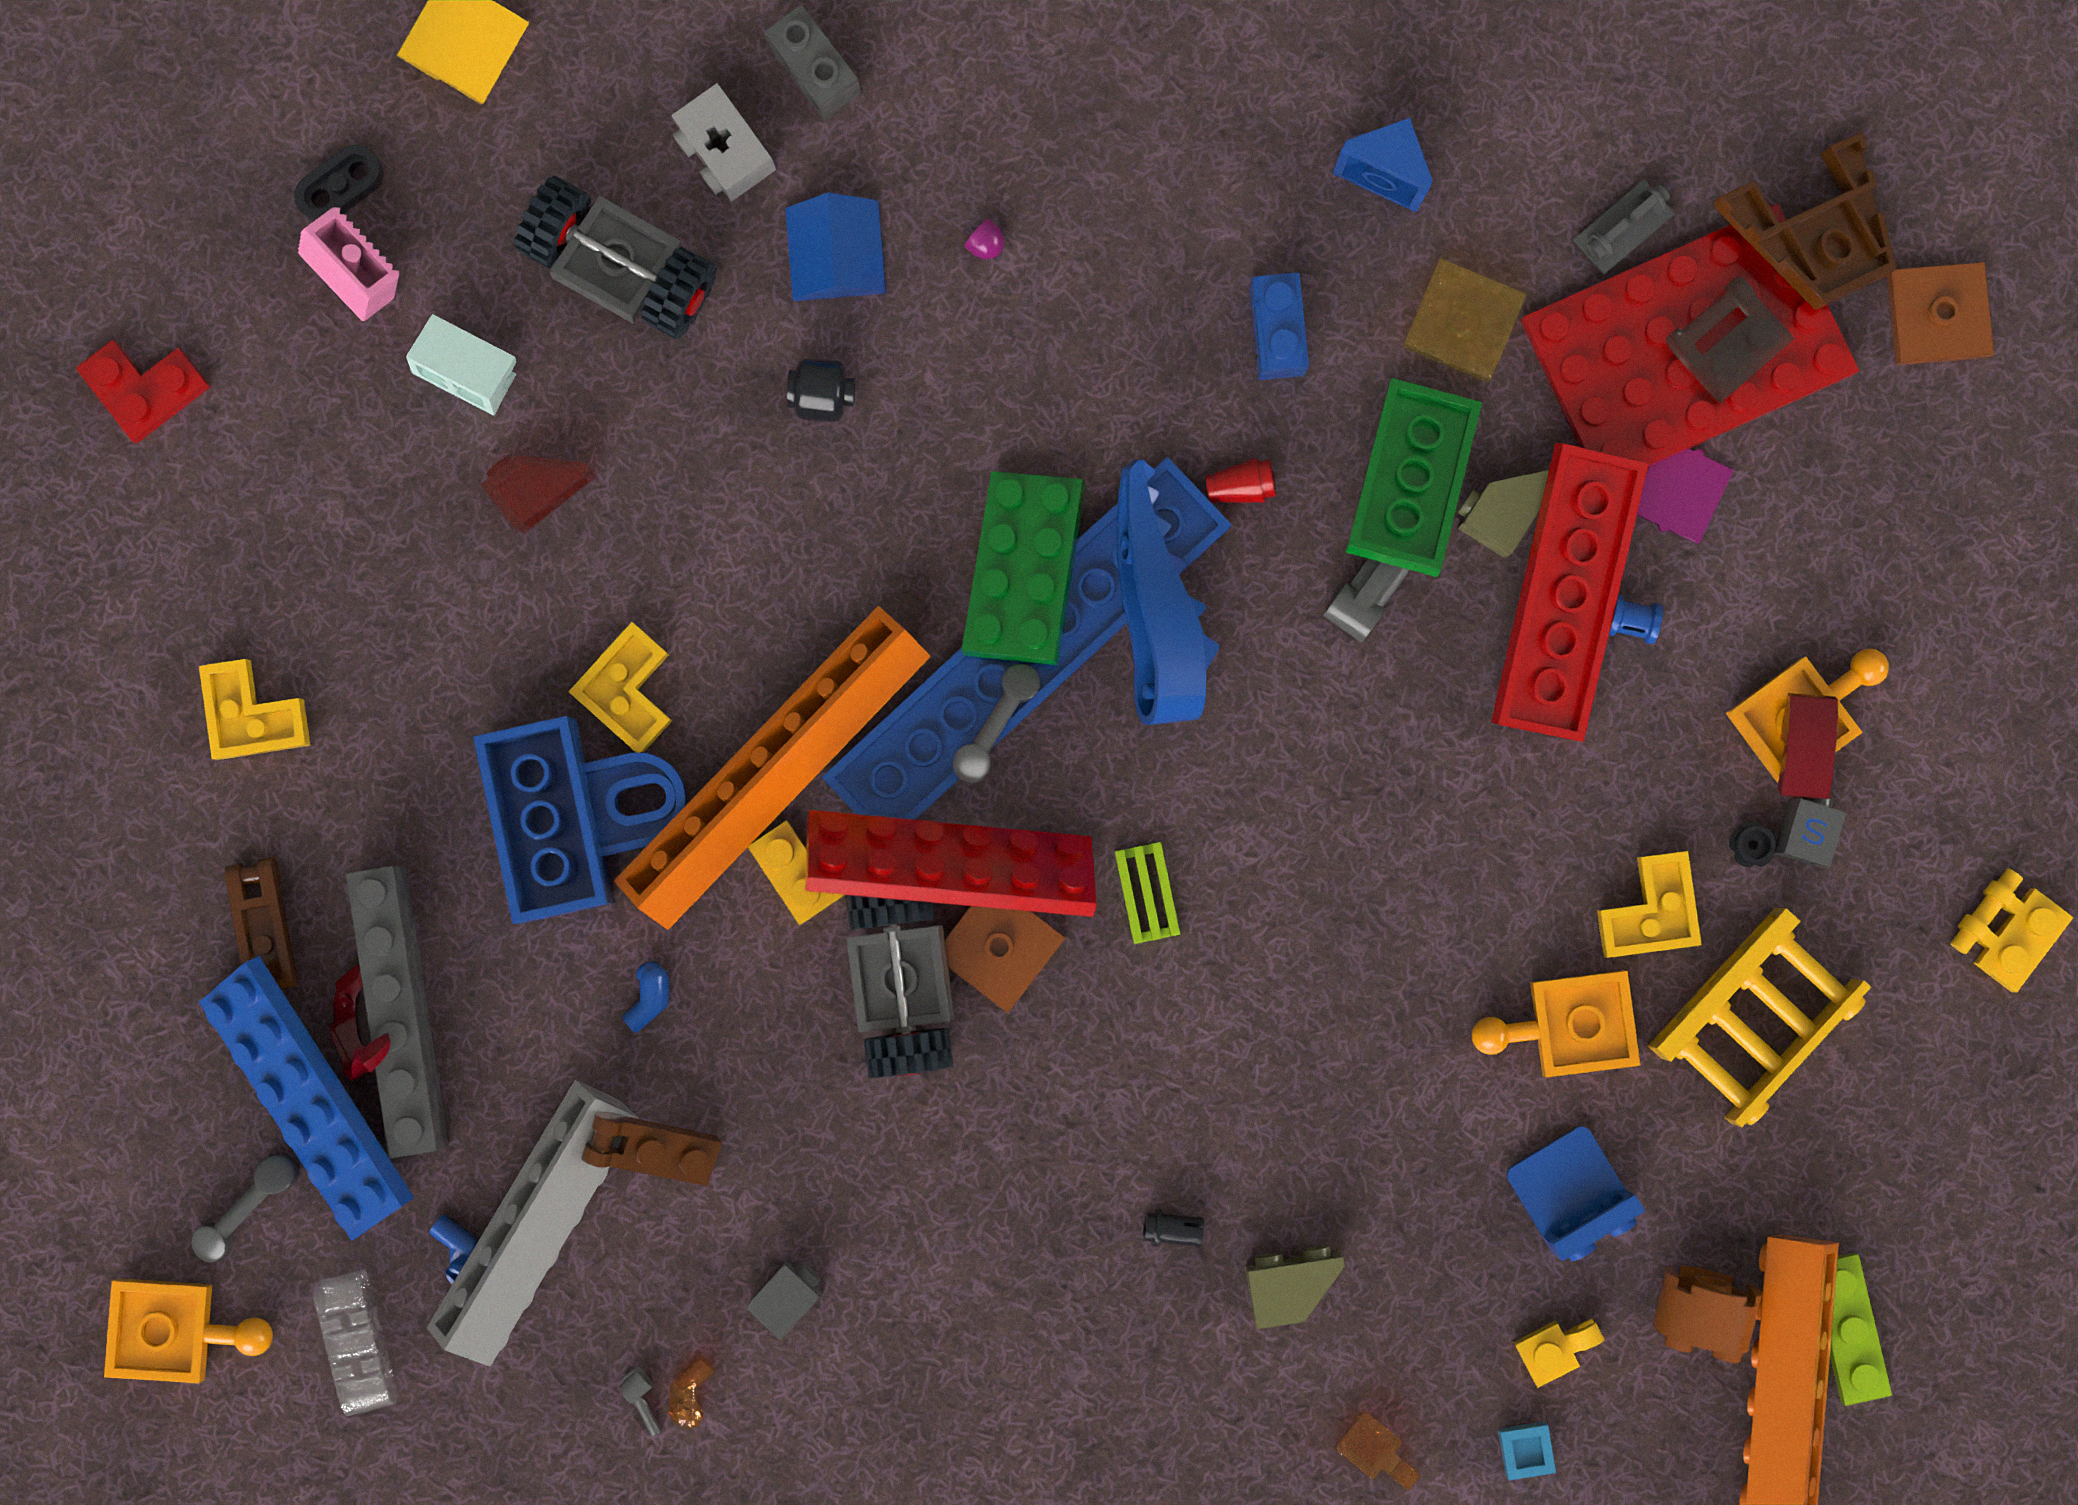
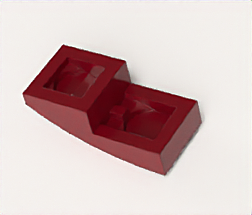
[1777,693,1838,799]

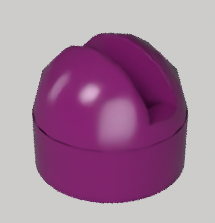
[964,218,1004,259]

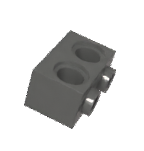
[764,4,861,122]

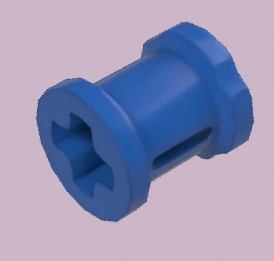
[1609,595,1663,644]

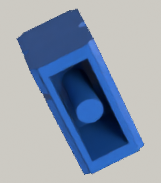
[1249,273,1309,380]

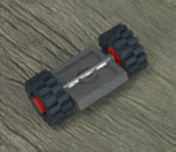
[514,175,717,340]
[845,895,955,1078]

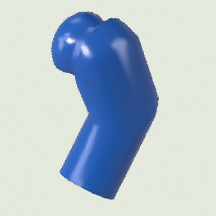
[621,961,669,1034]
[429,1214,478,1284]

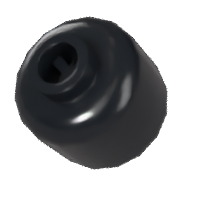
[787,359,855,422]

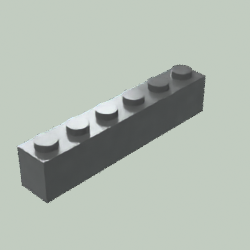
[346,866,449,1159]

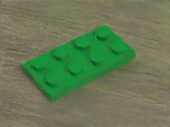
[1345,378,1482,577]
[961,471,1086,665]

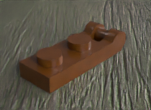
[225,857,299,990]
[581,1111,722,1186]

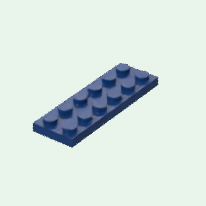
[199,956,414,1241]

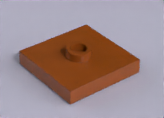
[1887,262,1994,365]
[944,906,1066,1013]

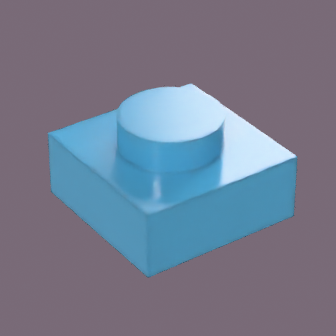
[1498,1421,1556,1480]

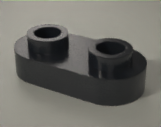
[294,145,384,222]

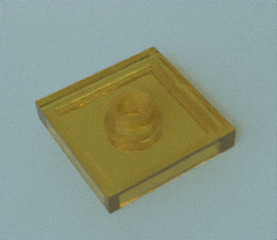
[1402,258,1527,383]

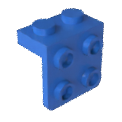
[1506,1126,1645,1261]

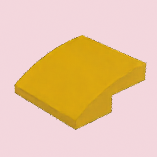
[397,0,529,104]

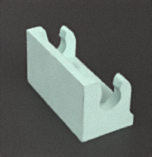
[406,314,517,415]

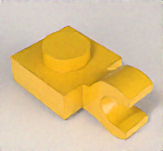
[1513,1318,1605,1388]

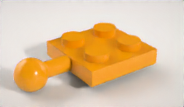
[1726,649,1889,783]
[1471,970,1641,1078]
[104,1278,273,1383]

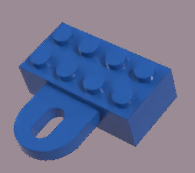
[473,716,688,924]

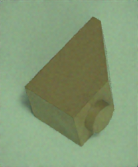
[1458,470,1549,558]

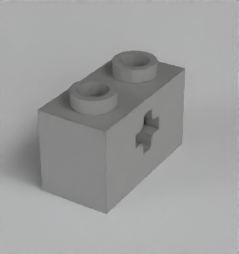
[671,83,776,202]

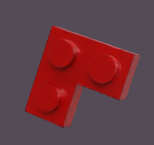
[75,340,211,444]

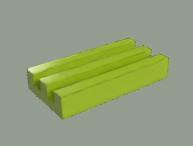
[1115,842,1180,944]

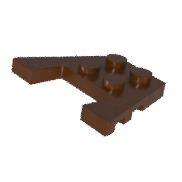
[1713,132,1897,310]

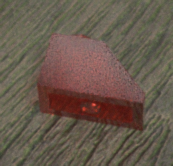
[480,455,597,534]

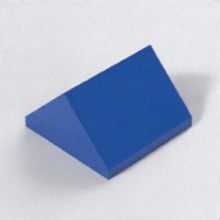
[1332,118,1433,213]
[785,192,886,301]

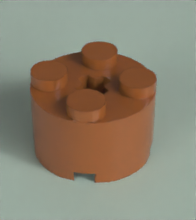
[1652,1265,1762,1363]

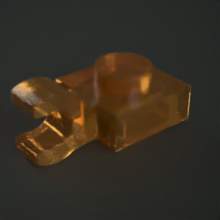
[1334,1409,1420,1491]

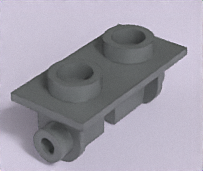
[1573,179,1675,275]

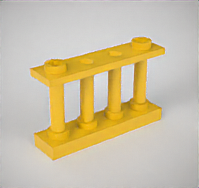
[1648,908,1871,1127]

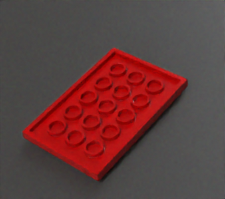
[1521,204,1860,467]

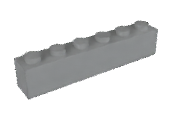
[427,1080,639,1366]

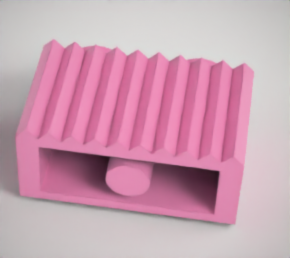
[297,207,399,321]

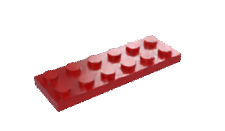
[1491,443,1649,742]
[805,810,1097,917]

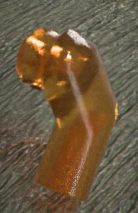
[669,1354,716,1429]

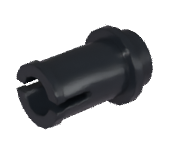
[1143,1208,1204,1248]

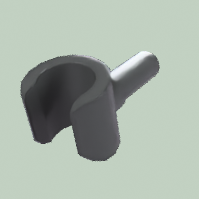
[621,1366,662,1436]

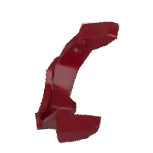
[330,965,391,1081]

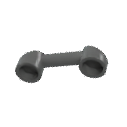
[953,664,1040,783]
[191,1154,299,1263]

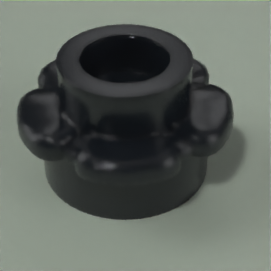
[1729,821,1777,868]

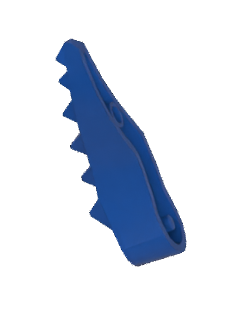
[1117,459,1219,725]

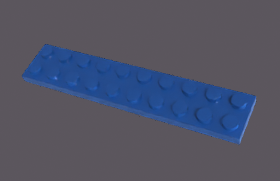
[822,457,1232,820]

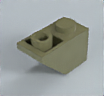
[1245,1245,1345,1329]

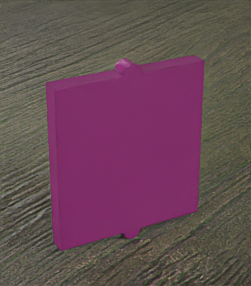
[1637,449,1734,544]

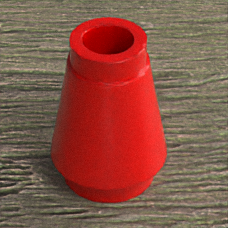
[1206,457,1276,503]

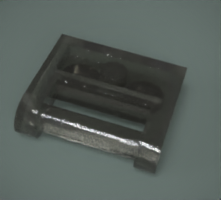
[1665,276,1795,404]

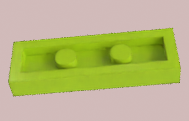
[1830,1252,1892,1406]

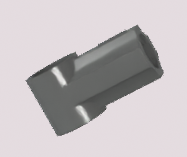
[1323,559,1409,643]

